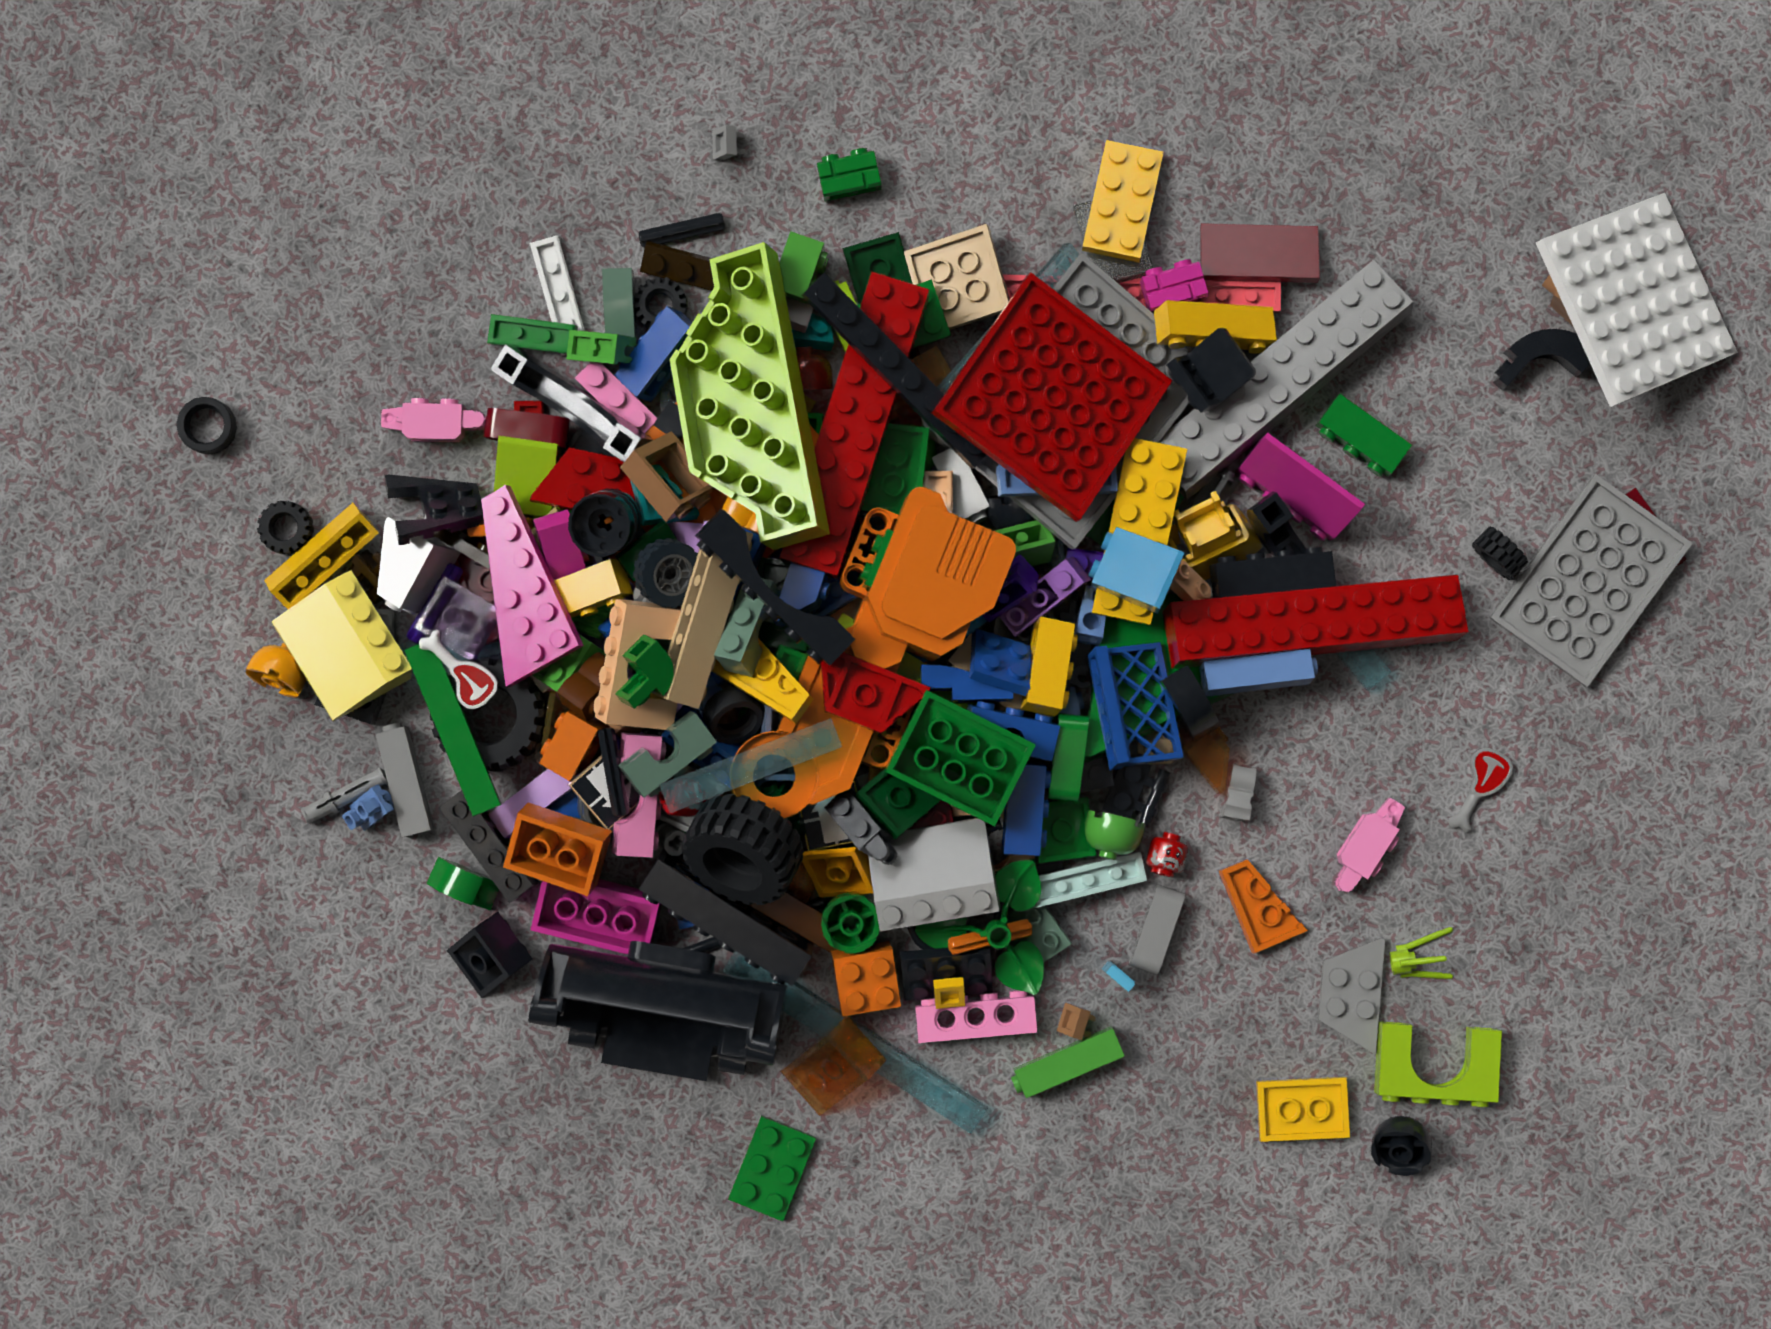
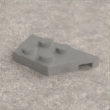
[1318,938,1385,1053]

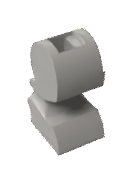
[1220,763,1256,822]

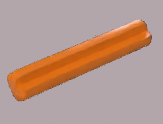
[948,919,1032,955]

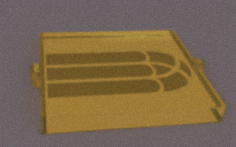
[541,690,556,748]

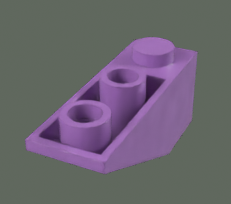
[999,556,1091,637]

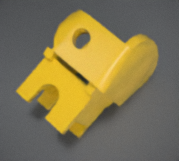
[1167,491,1263,580]

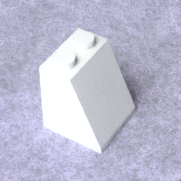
[377,517,461,615]

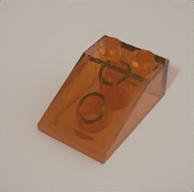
[780,1016,886,1116]

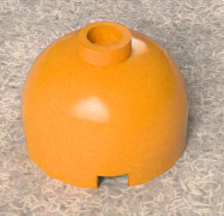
[245,643,306,698]

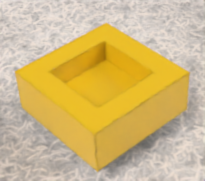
[933,977,965,1009]

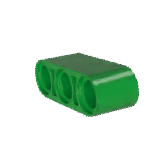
[1048,713,1089,802]

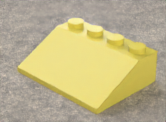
[272,570,412,721]

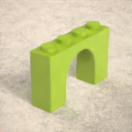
[1374,1021,1502,1107]

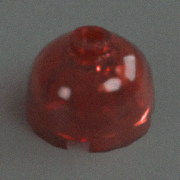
[795,347,834,390]

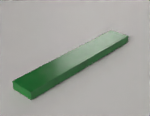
[404,644,502,817]

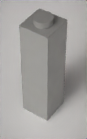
[375,723,435,838]

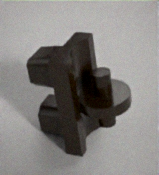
[347,549,384,604]

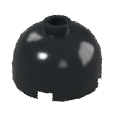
[986,495,1036,530]
[1371,1116,1432,1176]

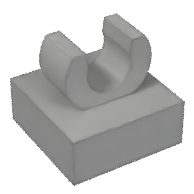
[712,125,746,160]

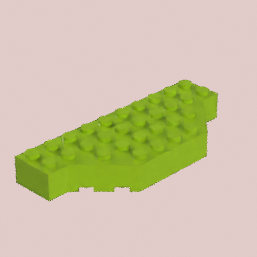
[670,242,830,550]

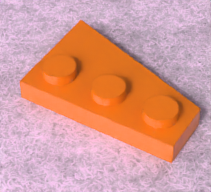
[1218,859,1308,953]

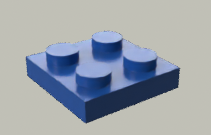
[969,628,1031,696]

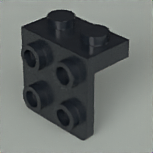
[1166,328,1256,413]

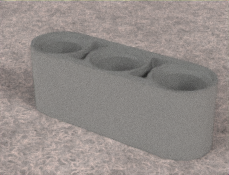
[1129,884,1185,975]

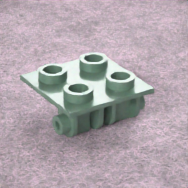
[1006,906,1072,963]

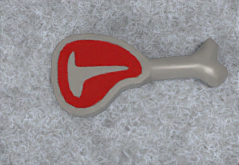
[1448,747,1513,832]

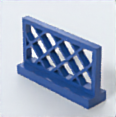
[1087,642,1183,770]

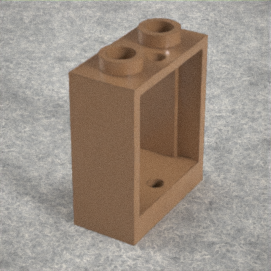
[620,431,715,522]

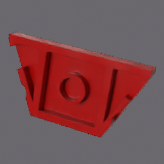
[530,447,635,519]
[821,652,930,734]

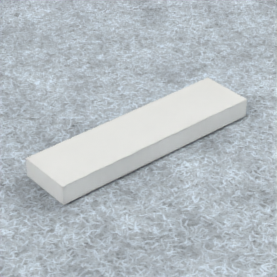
[530,235,585,356]

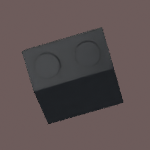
[446,912,533,998]

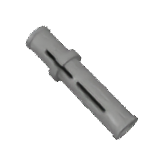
[301,767,388,825]

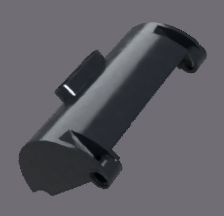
[528,941,788,1082]

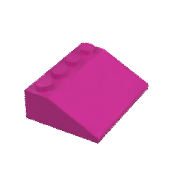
[1236,433,1365,541]

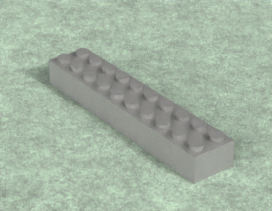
[1158,260,1413,500]

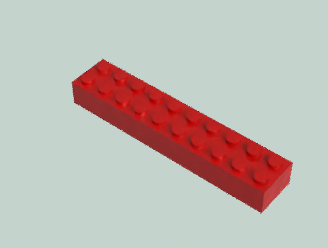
[779,272,929,580]
[1163,575,1469,669]

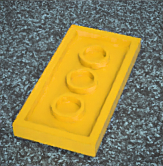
[1082,140,1163,263]

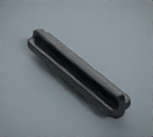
[639,213,725,248]
[598,727,629,817]

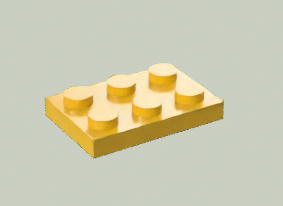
[1256,1077,1350,1142]

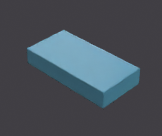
[1102,961,1135,992]

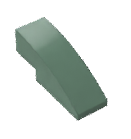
[602,268,637,356]

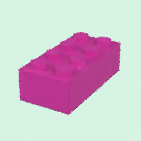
[530,879,662,955]

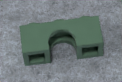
[714,578,781,677]
[618,711,717,797]

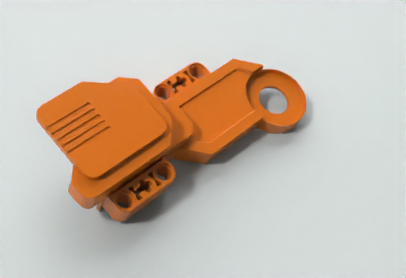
[729,487,1016,819]

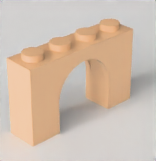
[594,599,681,730]

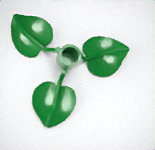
[915,860,1044,995]

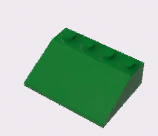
[884,690,1036,827]

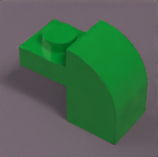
[615,635,674,709]
[426,857,499,910]

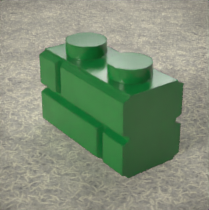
[817,148,882,202]

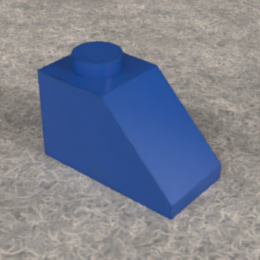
[773,563,831,627]

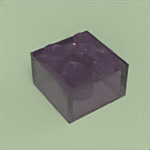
[414,576,497,662]

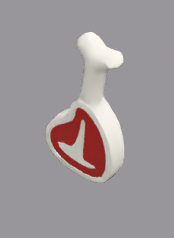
[419,630,498,709]

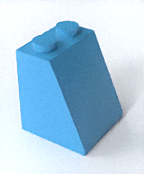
[1088,527,1185,614]

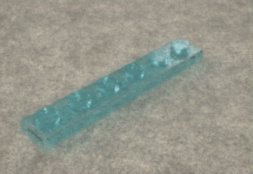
[659,718,842,813]

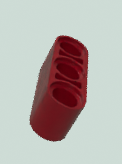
[483,408,570,449]

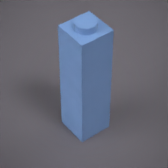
[1199,649,1318,696]

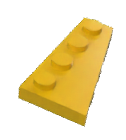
[712,638,814,724]

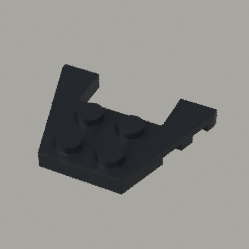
[385,474,484,546]

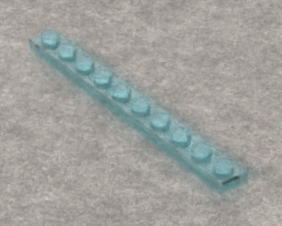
[722,951,988,1134]

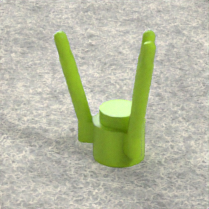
[1389,927,1453,979]

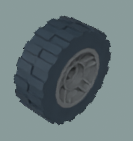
[633,538,698,608]

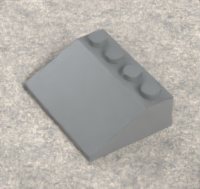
[868,818,1001,931]

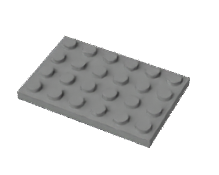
[1489,474,1693,687]

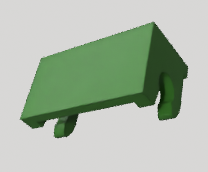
[566,330,636,365]

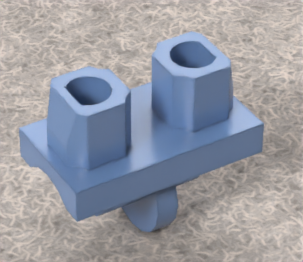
[342,784,394,831]

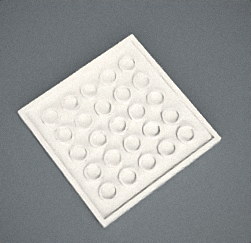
[1536,193,1738,407]

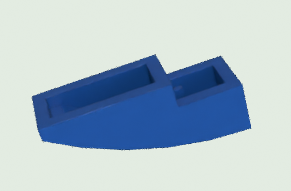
[921,664,1013,703]

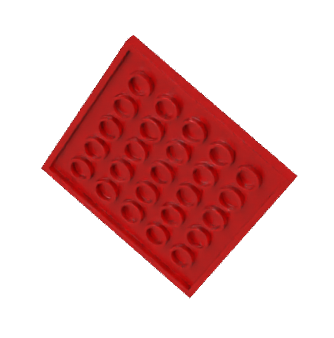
[932,272,1173,522]

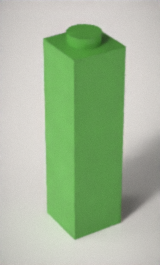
[1011,1026,1125,1098]

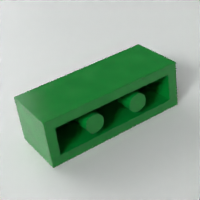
[1315,394,1412,477]

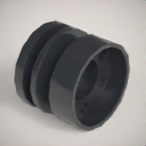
[568,488,642,557]

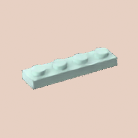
[1033,852,1147,908]

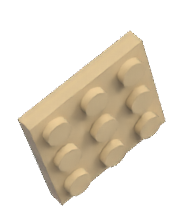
[904,224,1010,330]

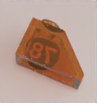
[1182,728,1230,794]

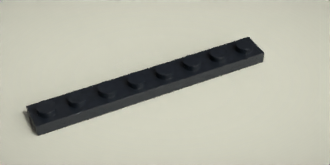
[801,272,986,469]

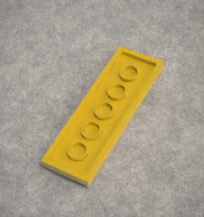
[1092,438,1187,625]

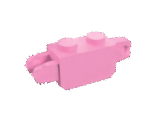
[381,398,486,443]
[1334,798,1405,893]

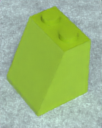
[494,436,564,523]

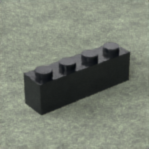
[1209,547,1336,598]

